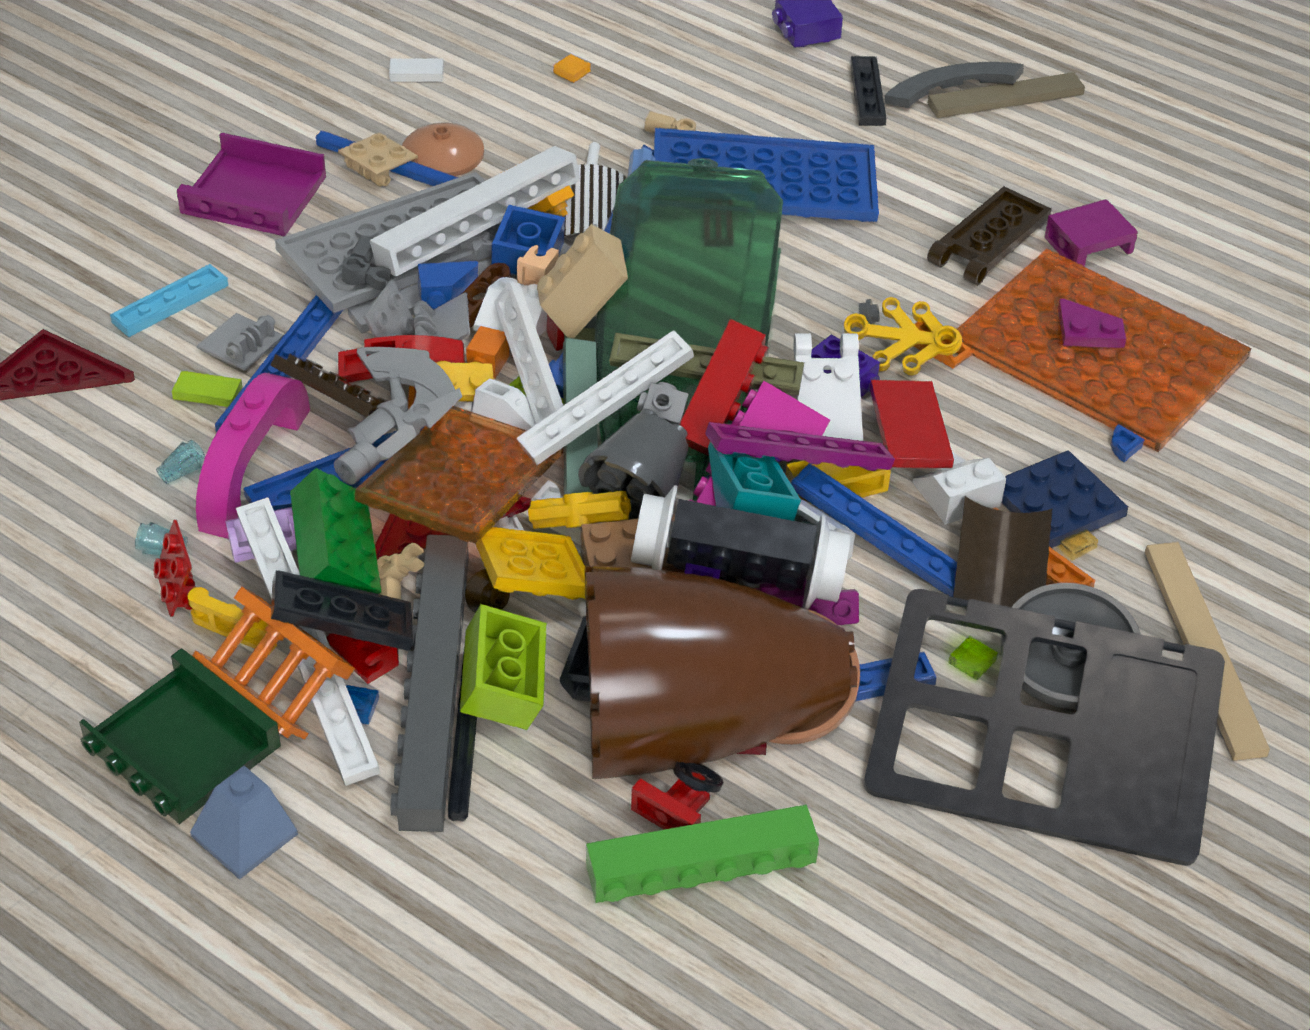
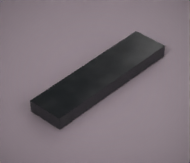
[850,56,887,126]

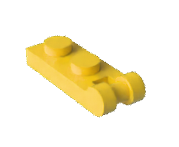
[188,587,277,655]

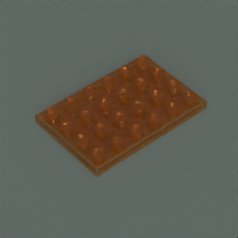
[355,406,564,544]

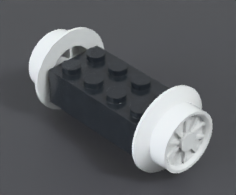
[631,485,850,609]

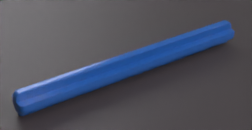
[315,131,459,186]

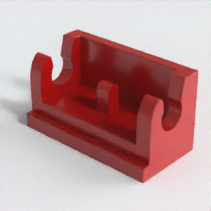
[326,633,399,684]

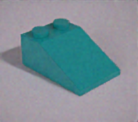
[708,442,801,521]

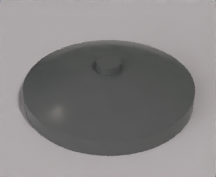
[1000,583,1141,709]

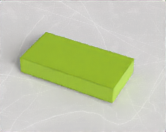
[171,371,243,407]

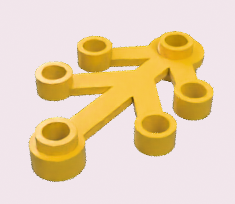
[844,297,962,376]

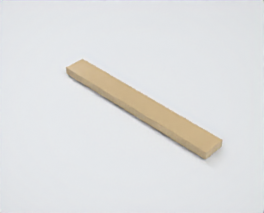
[1145,542,1270,761]

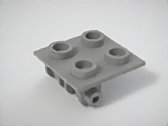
[363,280,414,338]
[412,292,470,340]
[197,313,284,371]

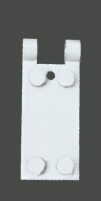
[793,333,863,461]

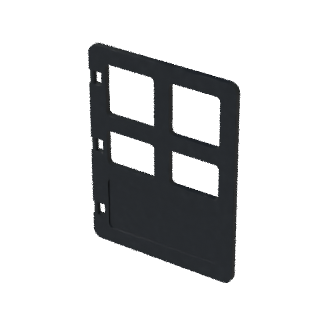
[864,589,1225,866]

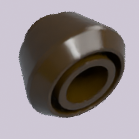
[465,569,510,613]

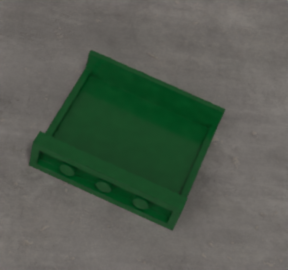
[79,648,281,824]

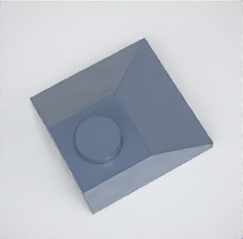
[190,766,298,880]

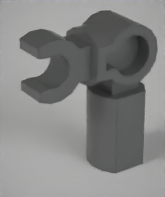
[342,235,391,291]

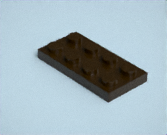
[270,353,388,417]

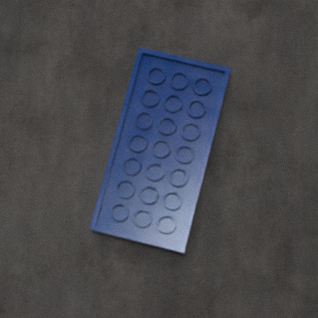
[651,128,879,222]

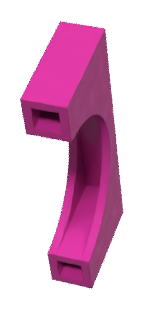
[689,381,830,506]

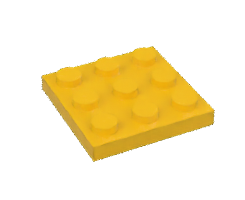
[472,525,585,600]

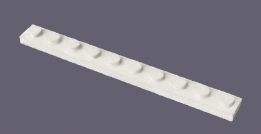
[236,498,380,786]

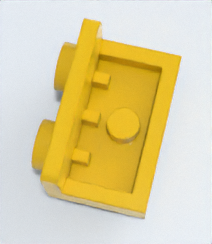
[435,361,494,402]

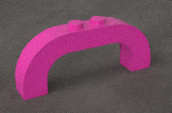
[196,373,310,539]

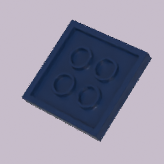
[1002,450,1129,548]

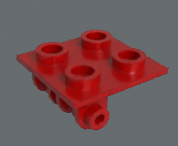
[153,520,196,617]

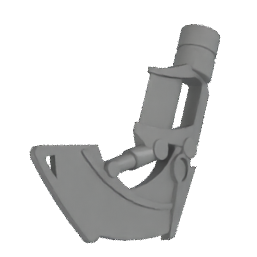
[334,347,462,485]

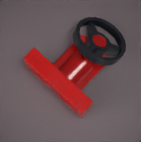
[631,761,724,830]

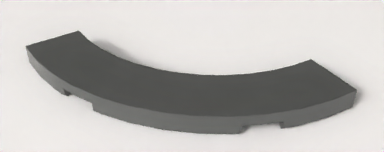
[884,62,1024,108]

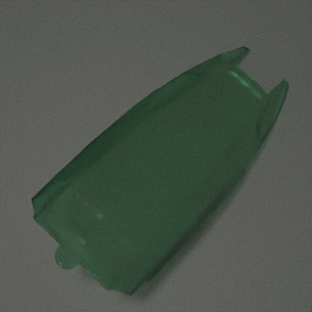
[594,158,783,502]

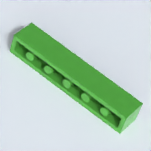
[586,804,819,903]

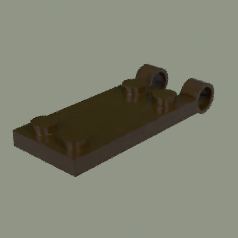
[927,186,1052,286]

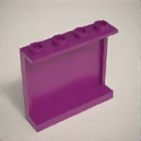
[176,132,326,237]

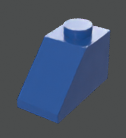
[418,261,478,310]

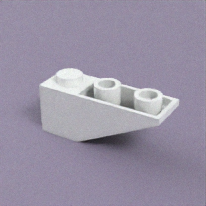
[470,378,562,454]

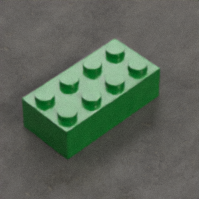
[290,468,382,594]

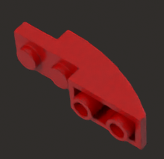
[338,335,465,383]

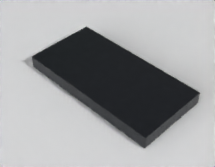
[271,570,413,651]

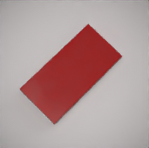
[869,380,954,468]

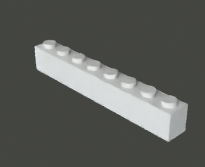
[370,146,580,277]

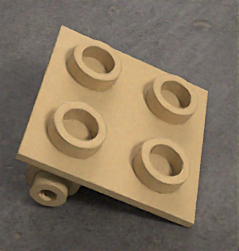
[338,133,418,187]

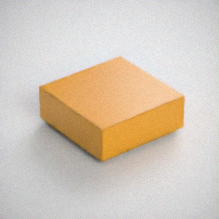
[554,54,591,83]

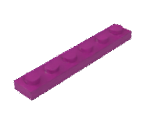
[705,422,895,471]

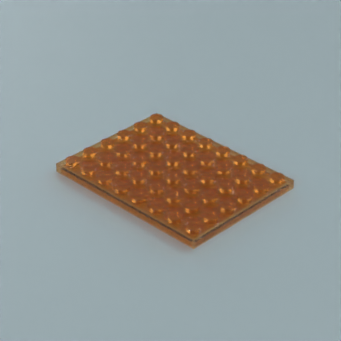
[957,249,1252,452]

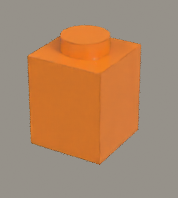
[466,326,510,379]

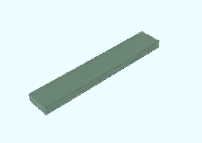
[563,338,598,494]

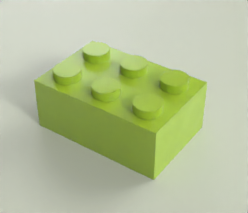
[460,604,547,730]

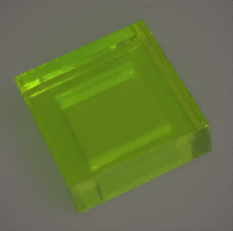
[948,635,998,680]

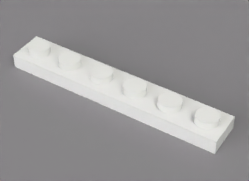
[494,281,563,424]
[516,330,694,465]

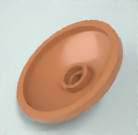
[402,122,484,176]

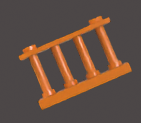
[192,586,355,740]

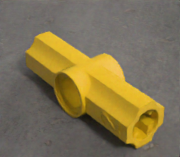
[528,491,631,529]

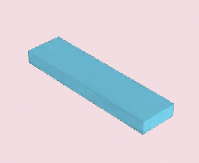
[110,264,229,337]

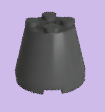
[578,409,688,520]

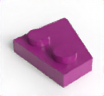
[1058,299,1126,348]

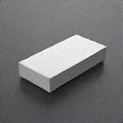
[389,58,444,82]

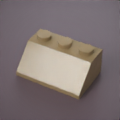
[537,224,628,339]

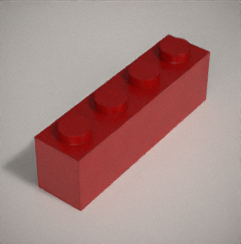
[679,319,769,456]

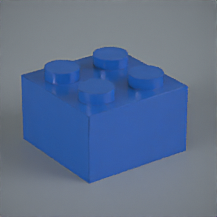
[491,205,565,275]

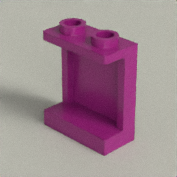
[1044,199,1138,271]

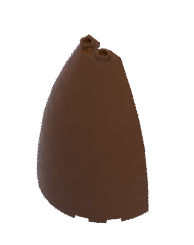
[584,566,857,779]

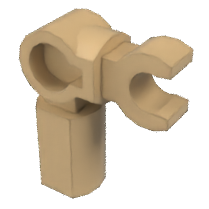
[645,111,696,133]
[377,543,424,599]

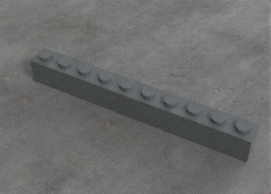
[391,535,469,832]

